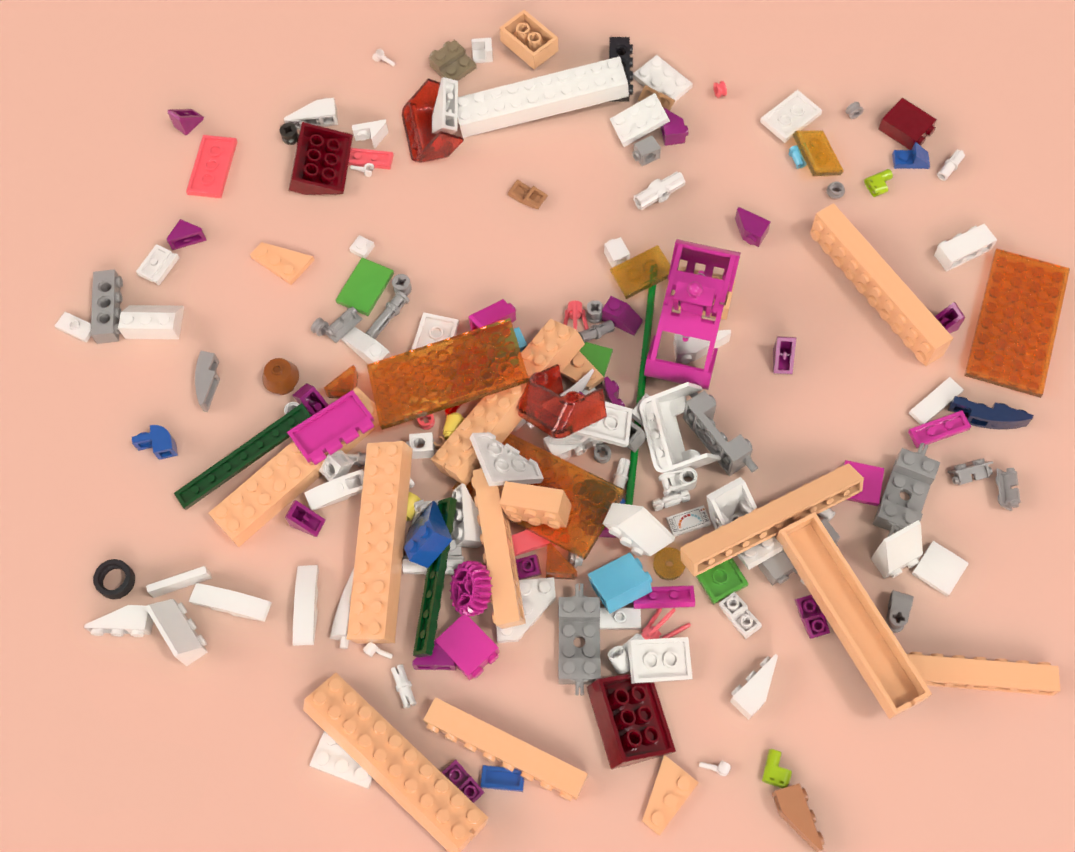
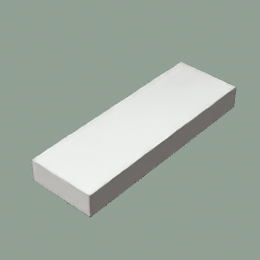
[909,377,964,425]
[146,566,212,598]

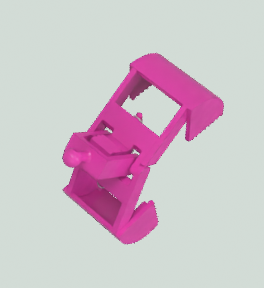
[644,239,741,390]

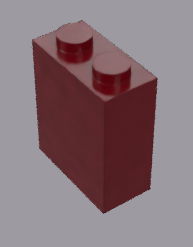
[878,97,937,150]

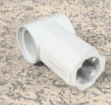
[608,633,644,674]

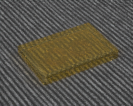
[793,130,844,176]
[610,245,670,299]

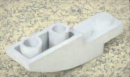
[304,469,364,511]

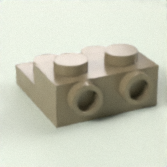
[429,40,477,81]

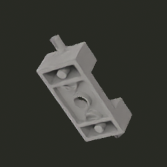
[683,390,758,476]
[873,443,940,537]
[558,583,601,696]

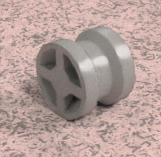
[392,274,412,296]

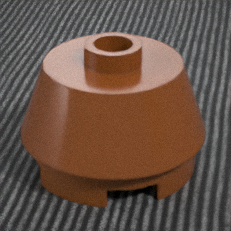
[262,358,299,395]

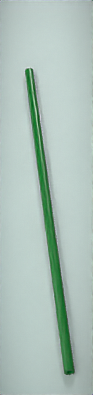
[625,266,658,505]

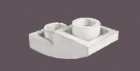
[719,592,762,639]

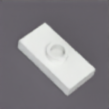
[55,312,91,343]
[600,608,641,630]

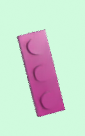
[908,411,971,448]
[633,586,695,609]

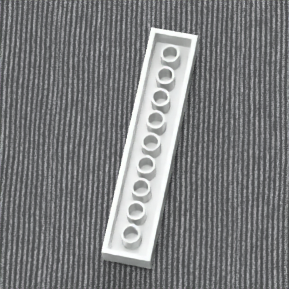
[458,56,629,138]

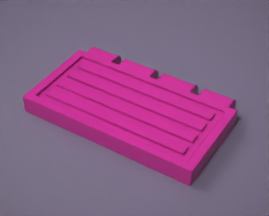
[287,390,375,465]

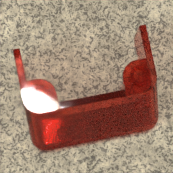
[402,78,464,163]
[517,364,607,439]

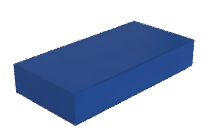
[480,765,524,792]

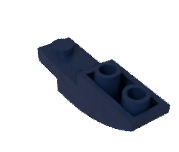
[948,396,1034,430]

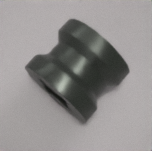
[280,123,299,145]

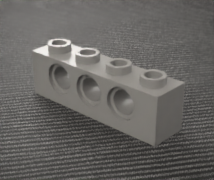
[91,269,123,344]

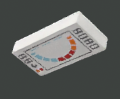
[666,505,711,537]

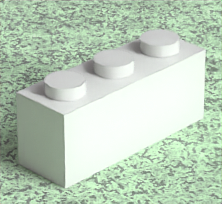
[934,224,997,272]

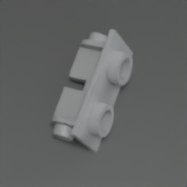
[323,307,362,343]
[948,458,993,485]
[996,468,1021,511]

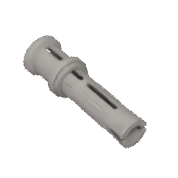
[366,291,410,339]

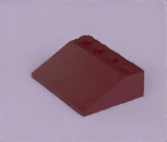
[288,122,353,195]
[586,673,676,769]

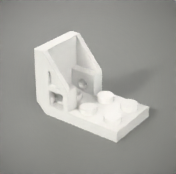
[549,394,633,447]
[707,477,783,570]

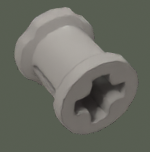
[587,301,603,324]

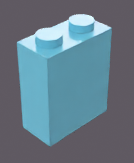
[588,552,653,614]

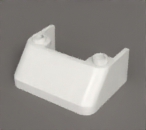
[639,382,721,473]

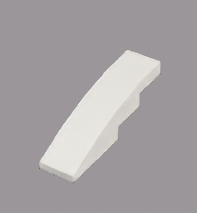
[293,565,319,646]
[188,583,272,622]

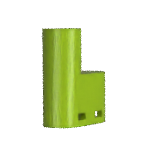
[864,169,893,197]
[762,749,792,788]

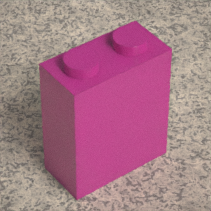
[434,614,500,681]

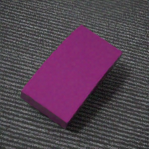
[604,376,625,407]
[515,554,542,580]
[794,595,830,639]
[441,759,485,803]

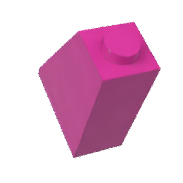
[469,299,516,346]

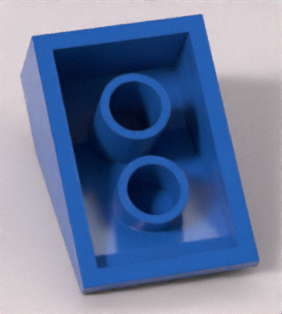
[404,501,453,568]

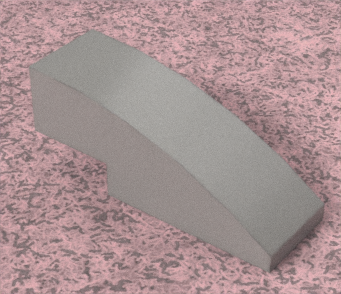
[195,351,220,412]

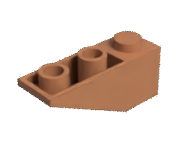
[772,783,824,852]

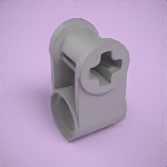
[885,590,914,633]

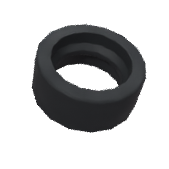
[93,559,135,599]

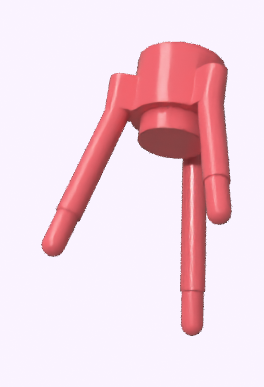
[563,300,589,330]
[640,608,691,639]

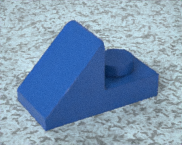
[892,142,930,169]

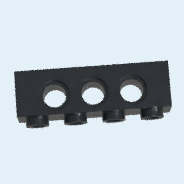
[609,37,633,102]

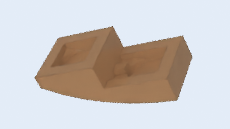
[637,85,675,111]
[507,179,548,209]

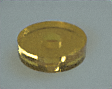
[653,547,685,580]

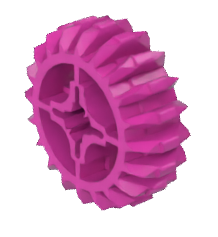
[449,561,493,616]

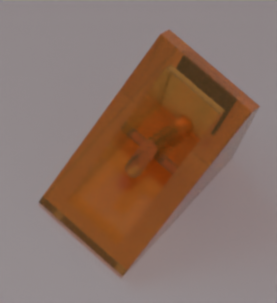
[324,365,358,399]
[546,543,577,580]

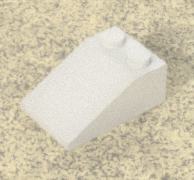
[871,520,923,579]

